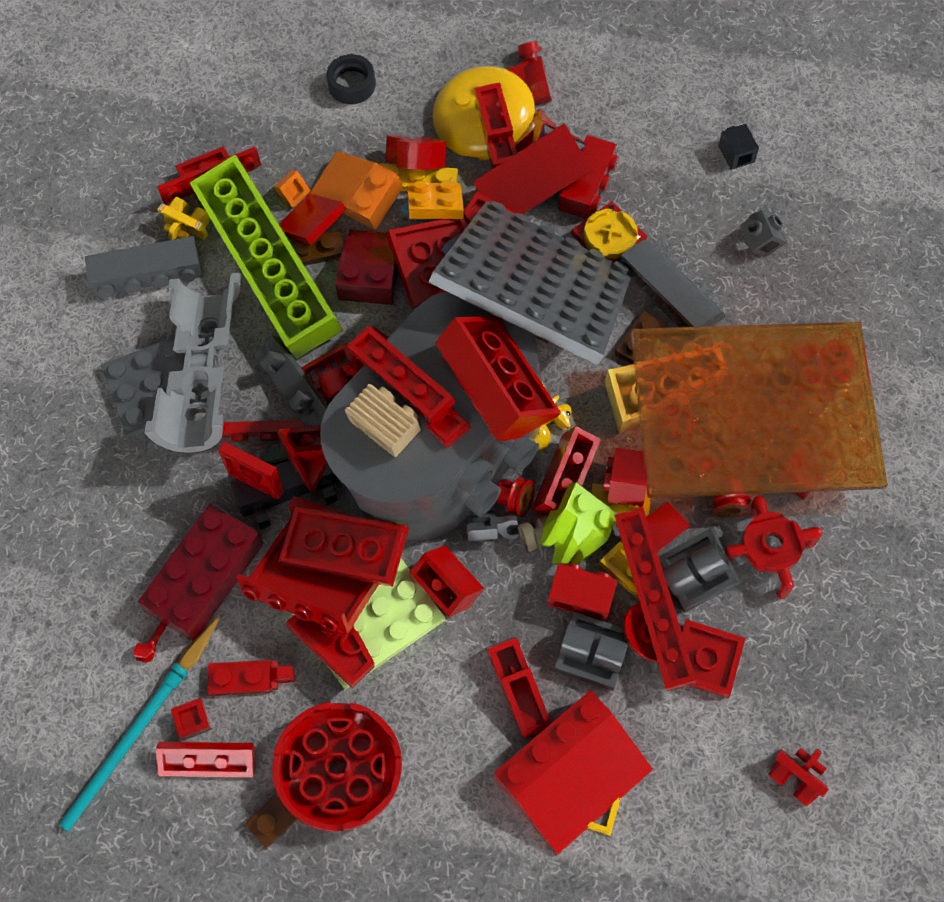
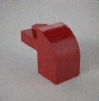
[386,135,446,170]

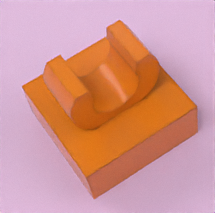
[274,169,310,208]

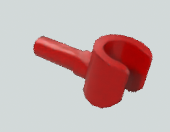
[133,622,167,662]

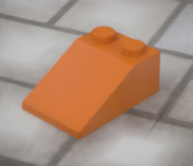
[309,151,403,230]

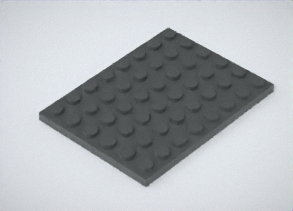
[429,201,633,365]

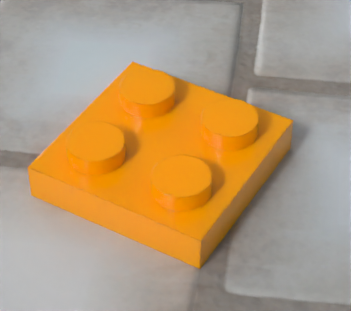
[408,181,464,219]

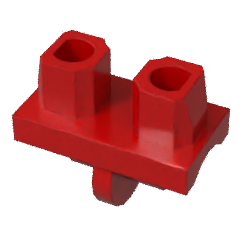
[769,747,829,806]

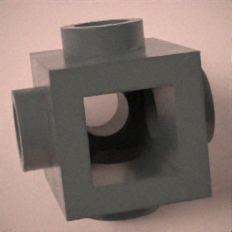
[740,210,788,257]

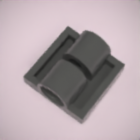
[659,528,740,611]
[554,611,628,691]

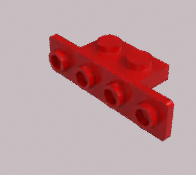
[157,146,261,205]

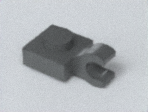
[466,513,519,542]

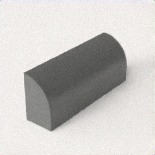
[620,240,725,341]

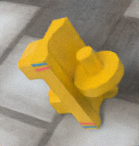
[157,196,211,240]

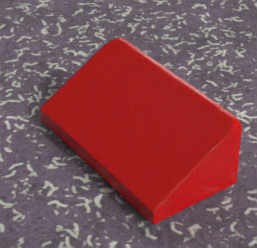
[647,501,690,553]

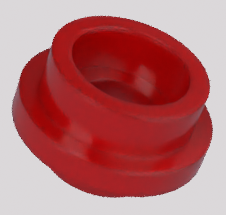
[517,41,542,61]

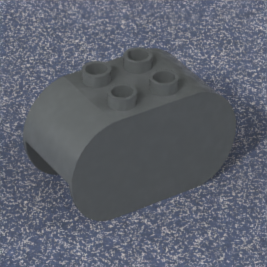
[320,292,542,542]

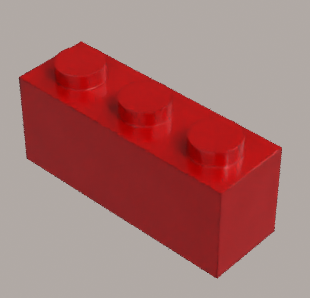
[559,135,619,219]
[531,426,601,517]

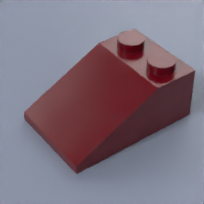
[335,230,398,305]

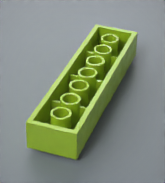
[190,155,344,359]

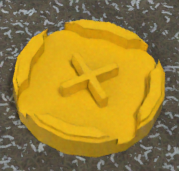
[584,209,638,259]

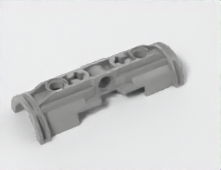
[144,272,241,452]

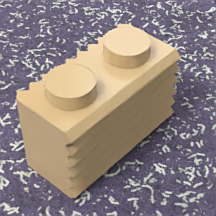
[345,384,421,458]

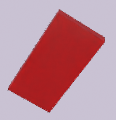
[473,123,593,214]
[278,506,409,587]

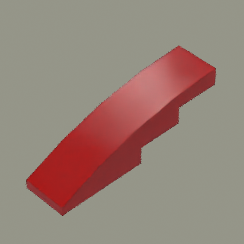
[474,82,518,169]

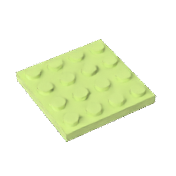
[291,558,445,690]

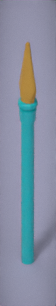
[58,617,220,831]

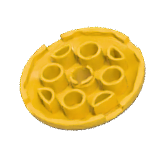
[432,66,535,160]

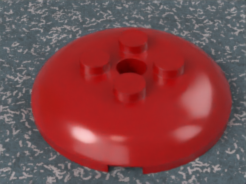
[272,702,402,832]

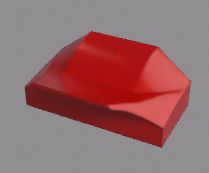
[506,55,552,106]

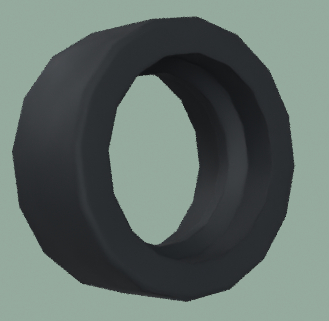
[326,54,376,104]

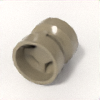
[518,515,548,553]

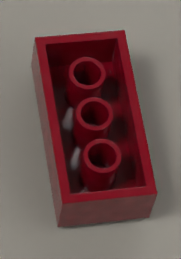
[137,503,264,641]

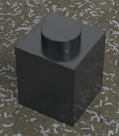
[718,124,759,170]

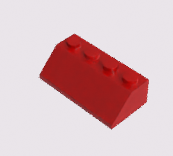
[435,316,561,441]

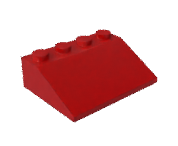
[494,690,653,855]

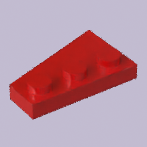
[286,614,375,688]

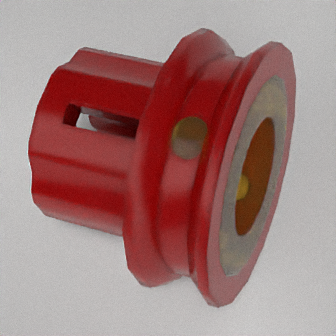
[495,477,535,517]
[712,479,752,518]

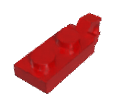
[207,660,295,696]

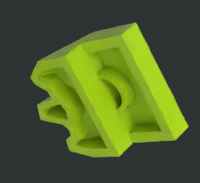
[540,483,618,565]

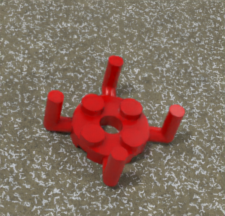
[724,495,823,599]

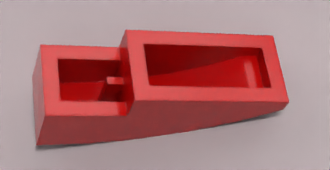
[485,637,551,739]

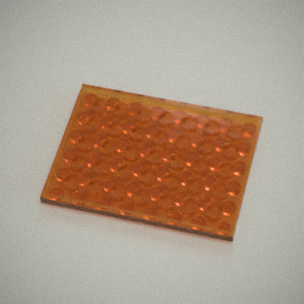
[631,322,888,498]

